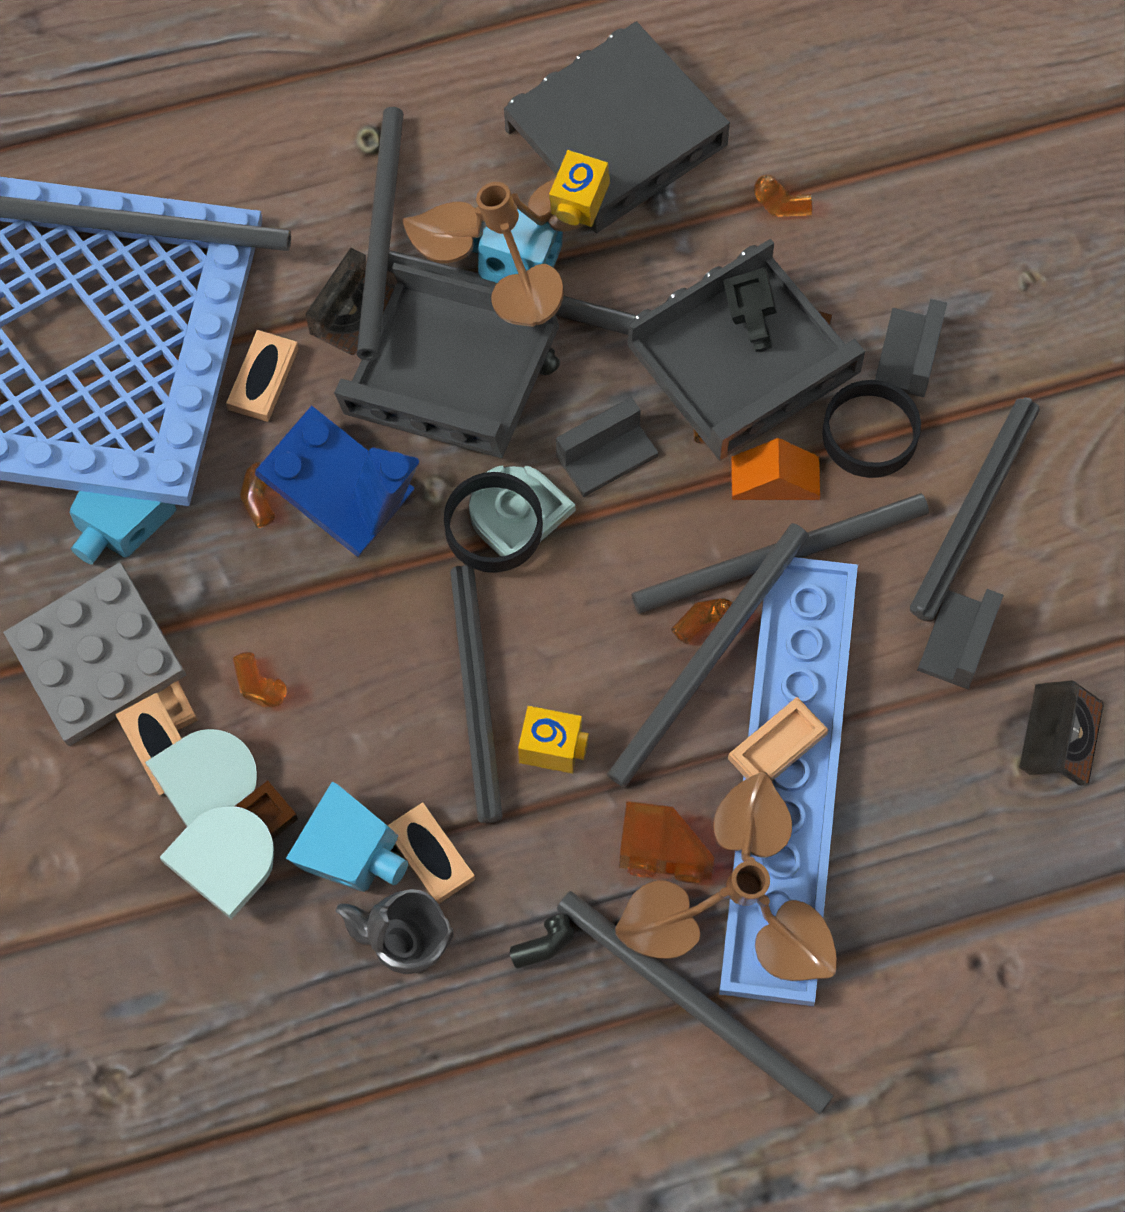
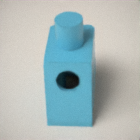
[472,209,563,283]
[69,491,176,564]
[286,782,408,892]

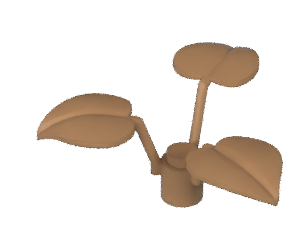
[403,178,584,327]
[615,772,837,981]

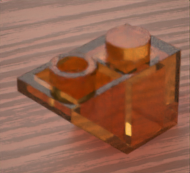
[619,801,715,883]

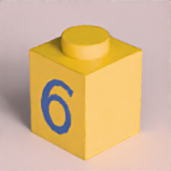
[549,150,610,227]
[518,706,589,774]

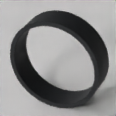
[822,380,921,478]
[444,472,543,573]

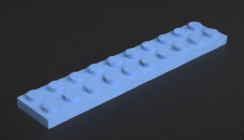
[719,557,858,1007]

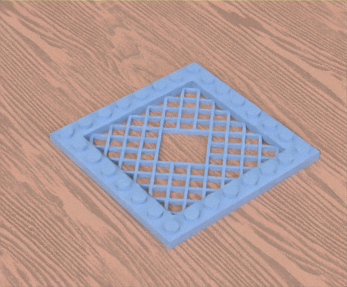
[0,177,262,506]

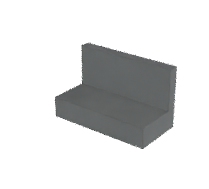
[875,299,947,397]
[556,397,658,497]
[917,589,1004,689]

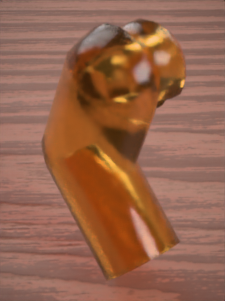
[754,174,812,217]
[239,462,275,528]
[671,598,733,644]
[232,652,287,708]

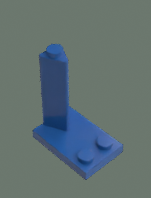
[255,406,419,557]

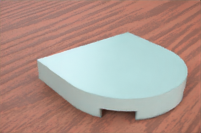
[469,466,576,557]
[145,729,257,827]
[160,806,274,920]

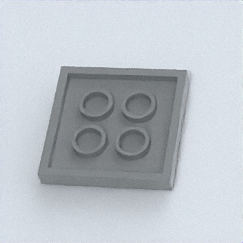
[3,562,187,746]

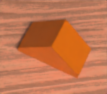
[731,438,821,500]

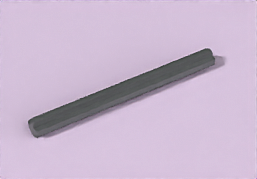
[910,397,1040,621]
[450,565,502,823]

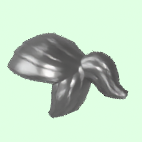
[336,889,453,974]

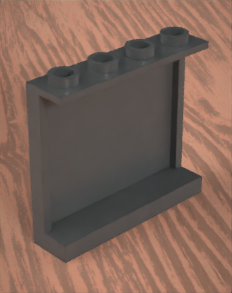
[504,21,730,234]
[628,239,865,461]
[334,263,559,458]

